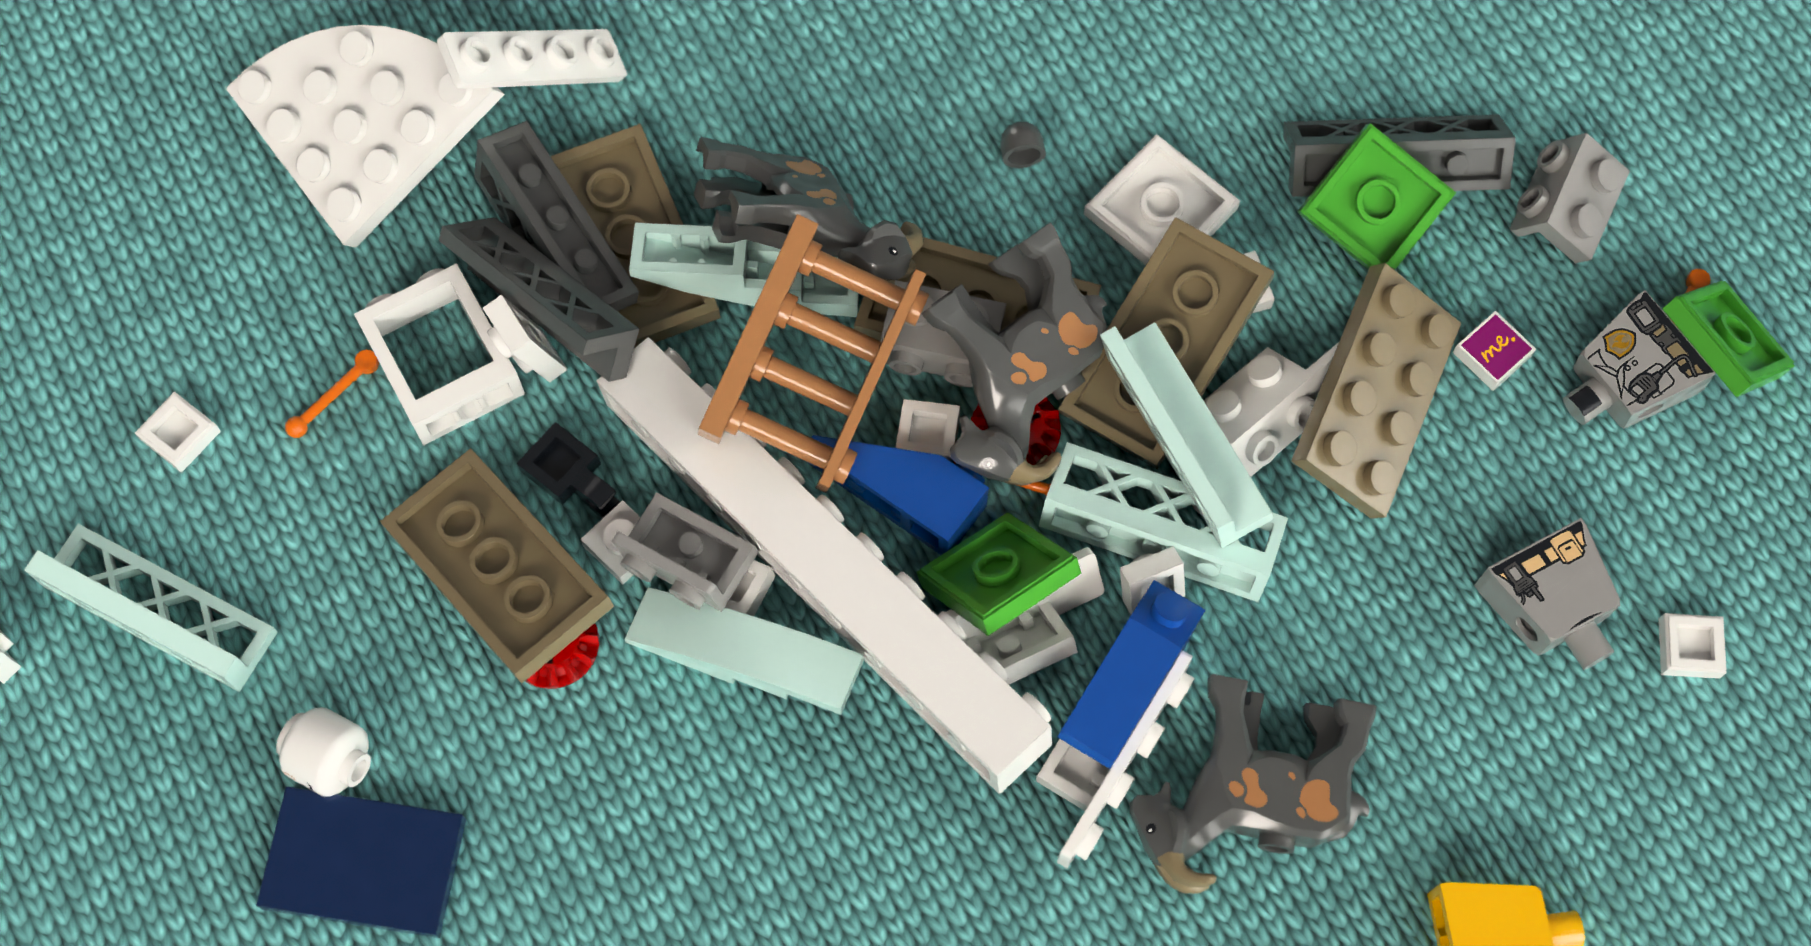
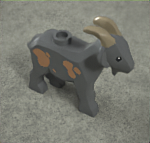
[694,137,924,281]
[921,222,1107,486]
[1130,674,1377,894]

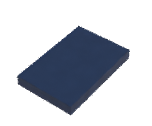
[256,787,466,938]

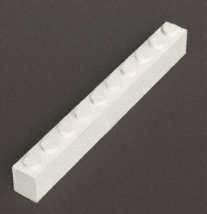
[596,337,1052,794]

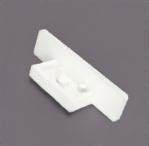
[437,29,627,89]
[1193,342,1339,515]
[946,547,1104,685]
[1036,650,1195,868]

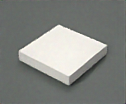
[1084,134,1240,265]

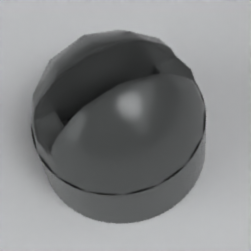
[1000,121,1046,168]

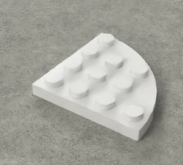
[226,25,505,248]

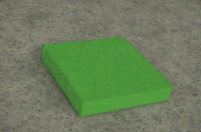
[1297,123,1456,270]
[1662,280,1795,397]
[917,512,1082,636]

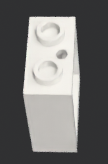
[354,263,525,446]

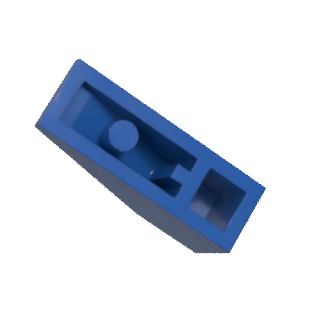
[808,435,989,555]
[1057,580,1205,769]

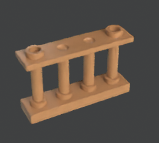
[698,214,929,493]

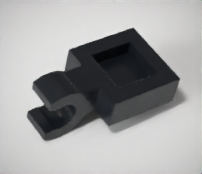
[517,422,620,519]

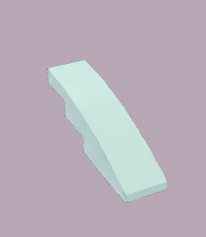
[629,223,859,317]
[625,587,864,715]

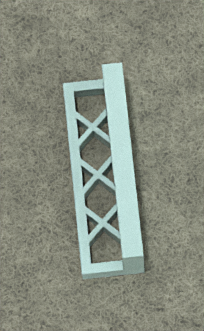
[1100,322,1273,548]
[1039,442,1288,602]
[24,524,278,692]

